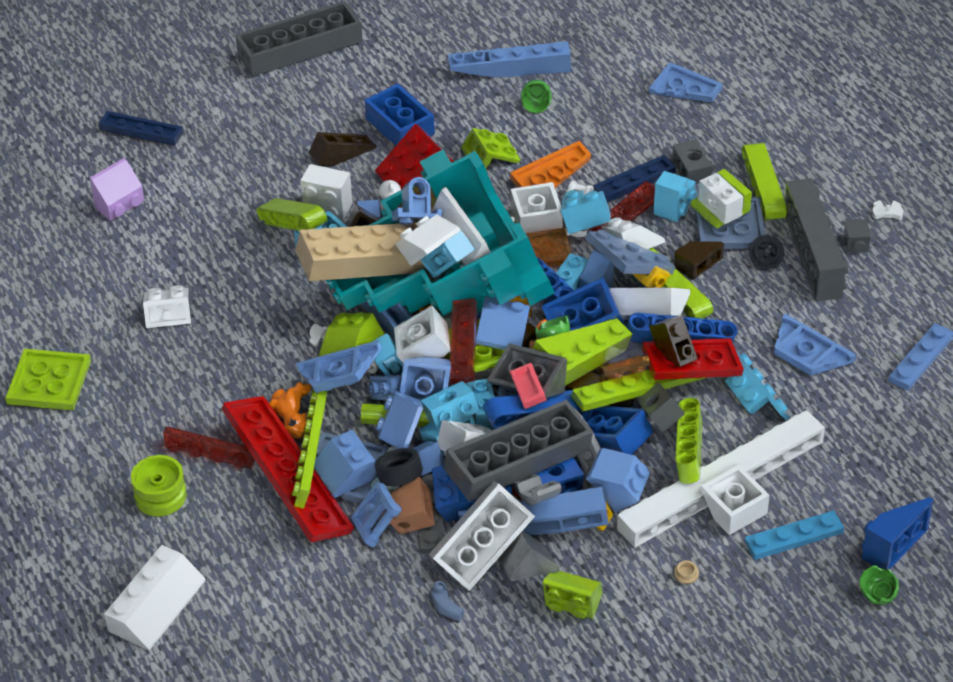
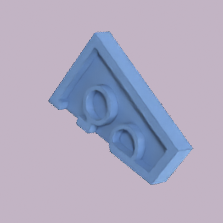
[649,62,722,102]

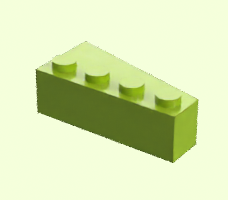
[533,319,632,386]

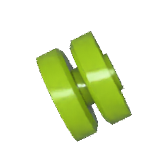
[131,455,187,517]

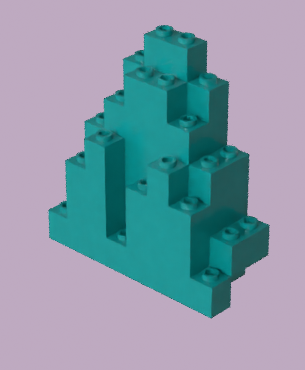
[326,150,554,316]

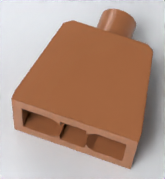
[378,477,435,534]

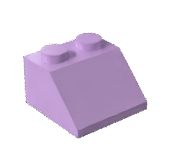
[90,158,144,221]

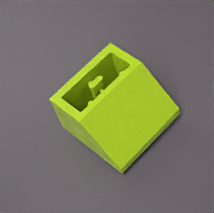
[543,571,602,619]

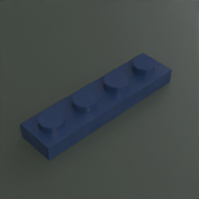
[98,111,183,146]
[593,155,676,202]

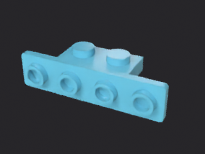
[725,349,790,421]

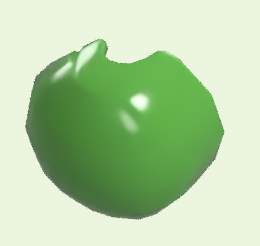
[521,80,552,113]
[535,316,570,340]
[859,565,899,605]

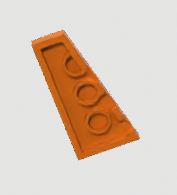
[510,141,591,188]

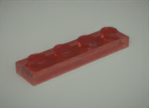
[591,181,655,232]
[450,298,477,384]
[163,426,255,469]

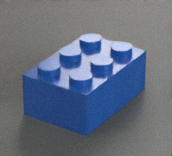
[364,84,435,146]

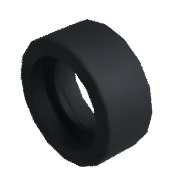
[375,448,423,486]

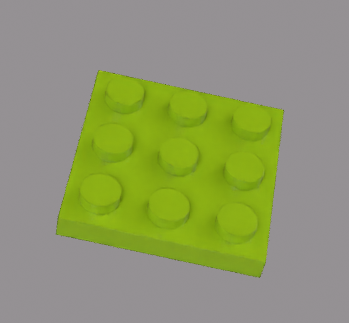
[5,348,91,411]

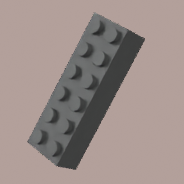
[235,1,363,76]
[784,178,848,302]
[443,399,593,502]

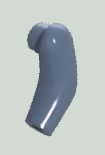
[430,581,465,622]

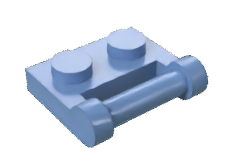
[350,481,402,547]

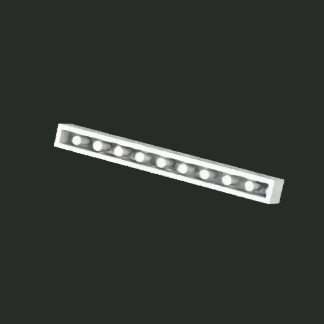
[617,410,825,548]

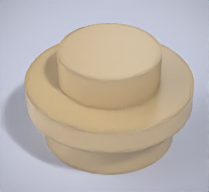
[674,560,699,584]

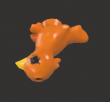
[269,382,311,439]

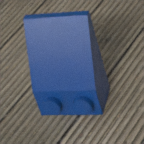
[542,277,625,331]
[584,406,653,455]
[432,465,513,522]
[861,497,934,569]

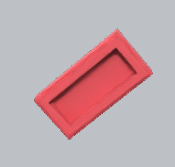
[509,363,547,409]

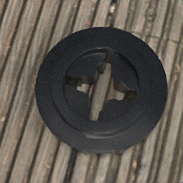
[749,235,784,270]

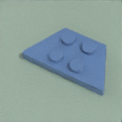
[774,314,856,376]
[296,340,382,393]

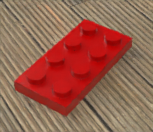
[642,338,744,380]

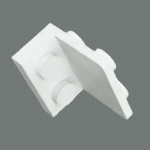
[143,285,191,328]

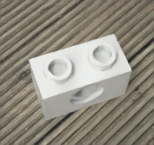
[698,173,743,224]

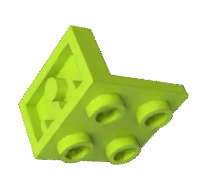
[461,128,521,169]
[690,169,752,228]

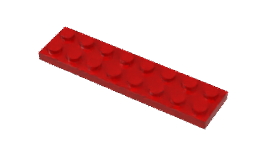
[221,396,354,543]

